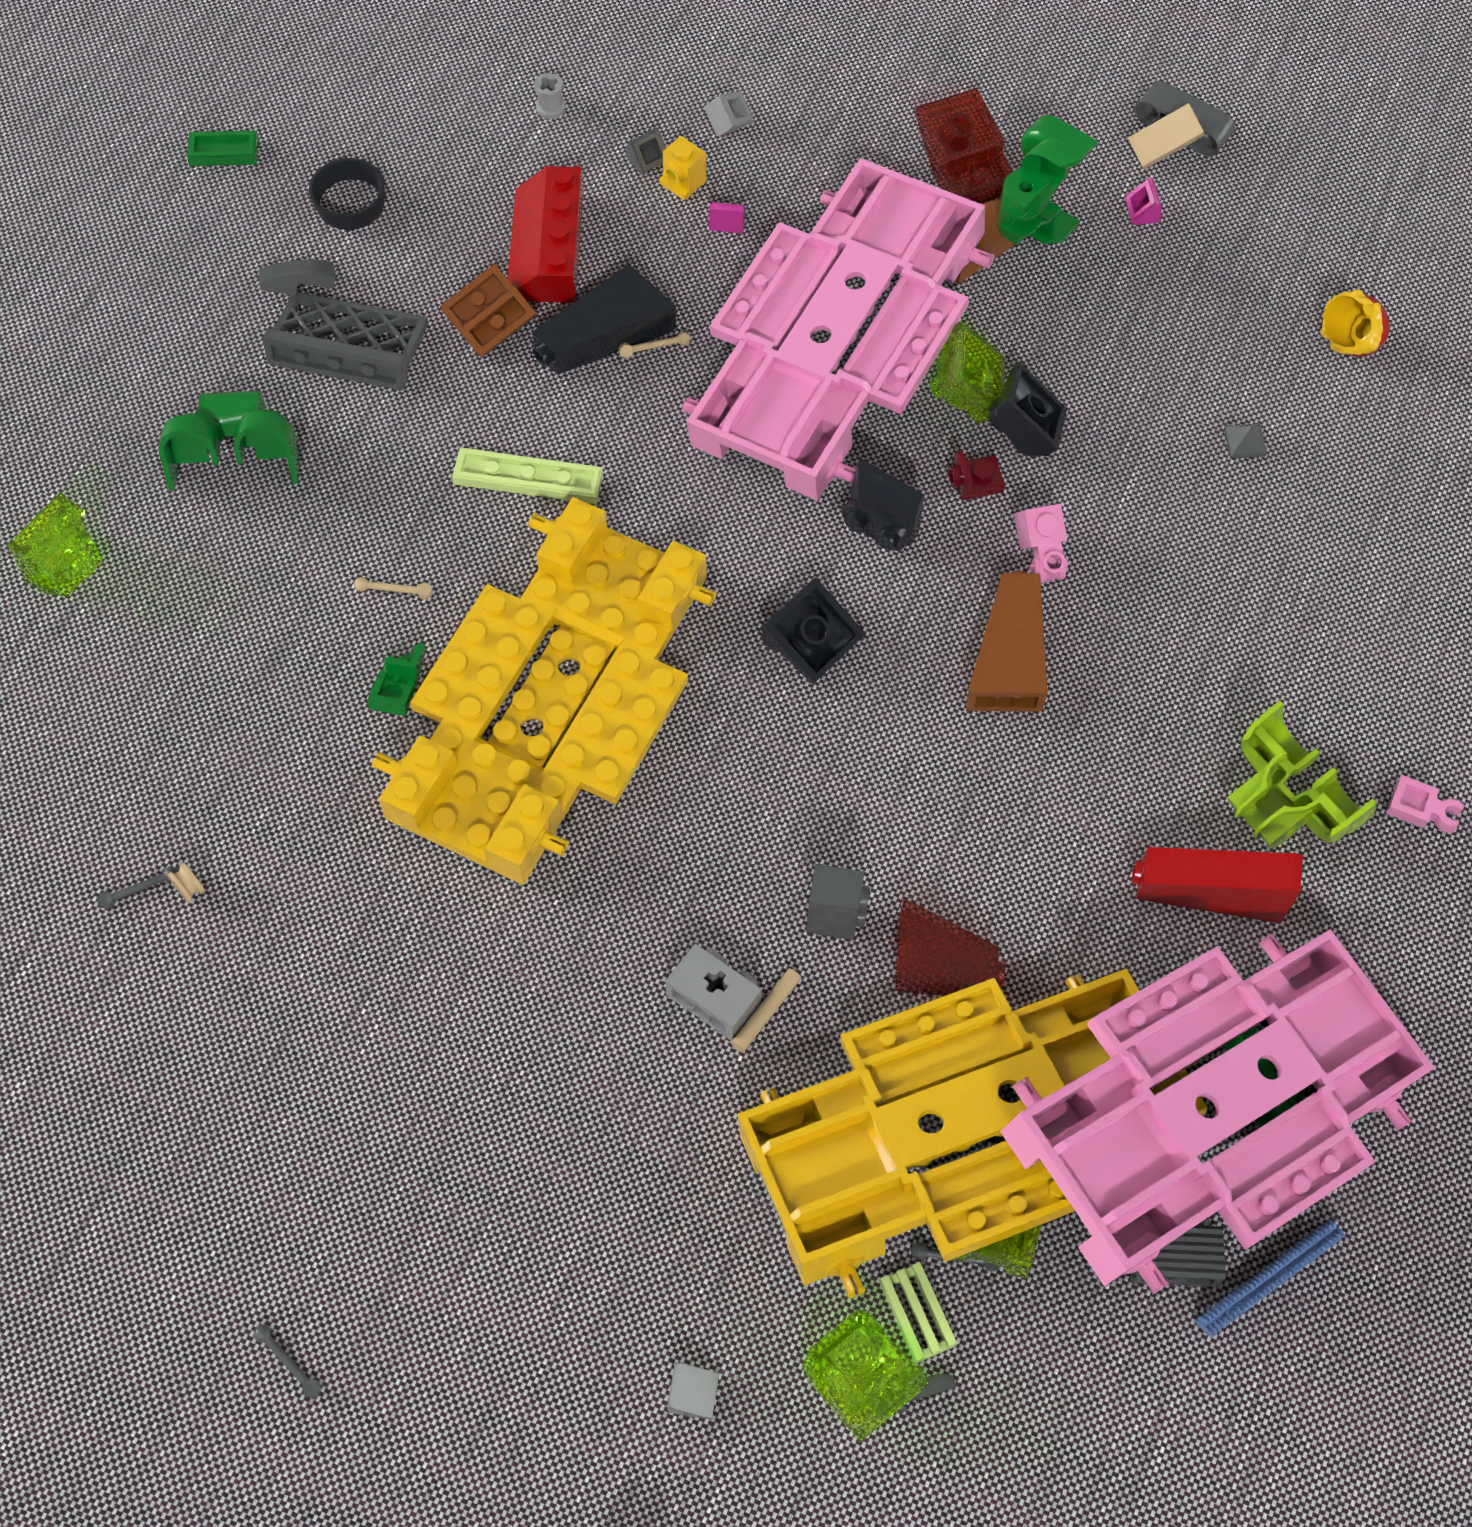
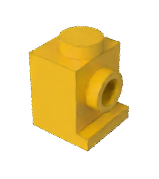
[659,136,707,200]

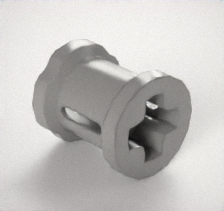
[534,73,565,119]

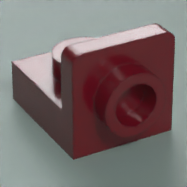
[948,451,1005,501]

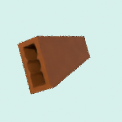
[965,571,1048,712]

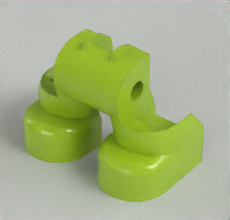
[1228,700,1377,849]

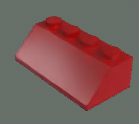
[508,166,583,303]

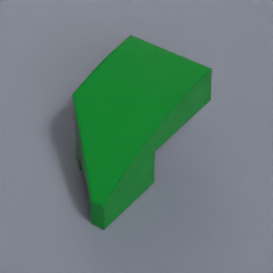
[368,644,426,716]

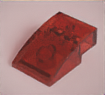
[915,87,1013,204]

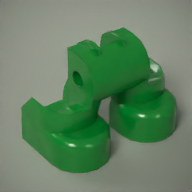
[997,115,1098,245]
[159,390,300,491]

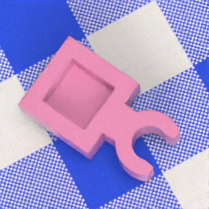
[1386,774,1464,833]

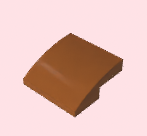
[439,264,537,359]

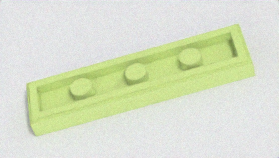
[452,447,603,504]

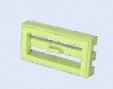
[879,1262,957,1363]

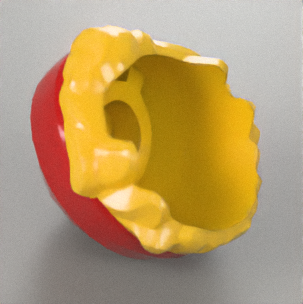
[1321,289,1390,357]

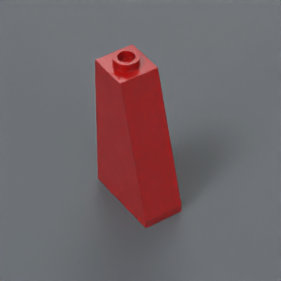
[1131,847,1303,924]

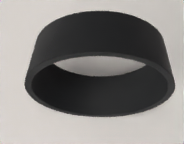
[309,158,385,230]

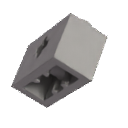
[665,943,762,1041]

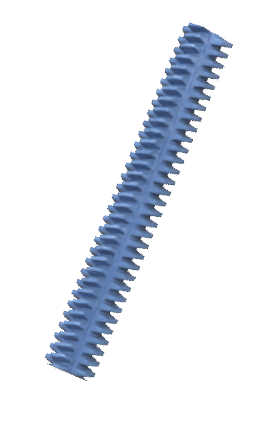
[1195,1219,1345,1338]

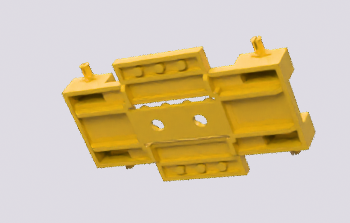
[372,497,717,885]
[737,968,1207,1298]

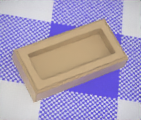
[1128,103,1205,169]

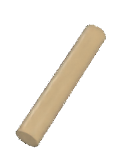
[731,968,801,1053]

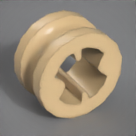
[166,863,205,903]

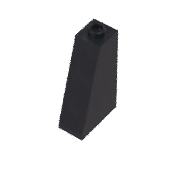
[532,264,676,375]

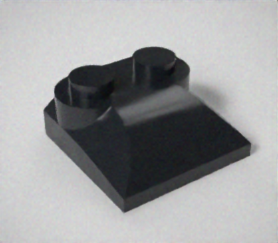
[989,361,1067,458]
[842,459,925,551]
[759,577,866,684]

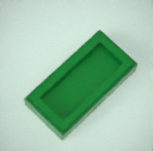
[187,130,259,166]

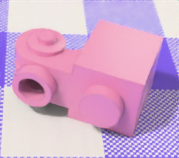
[1014,504,1068,584]

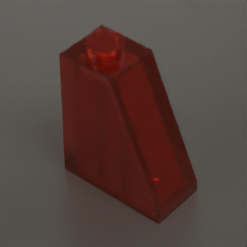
[894,900,1005,996]

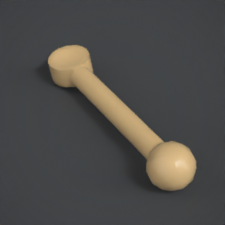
[618,332,691,358]
[354,577,432,599]

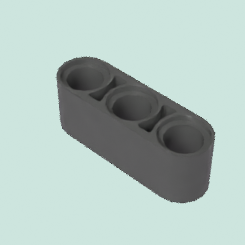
[1134,81,1235,156]

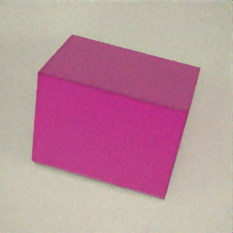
[1124,177,1161,225]
[709,202,746,234]

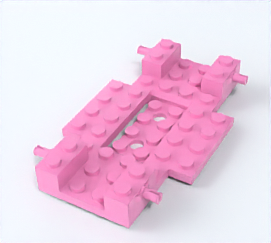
[682,158,994,501]
[1000,929,1435,1294]

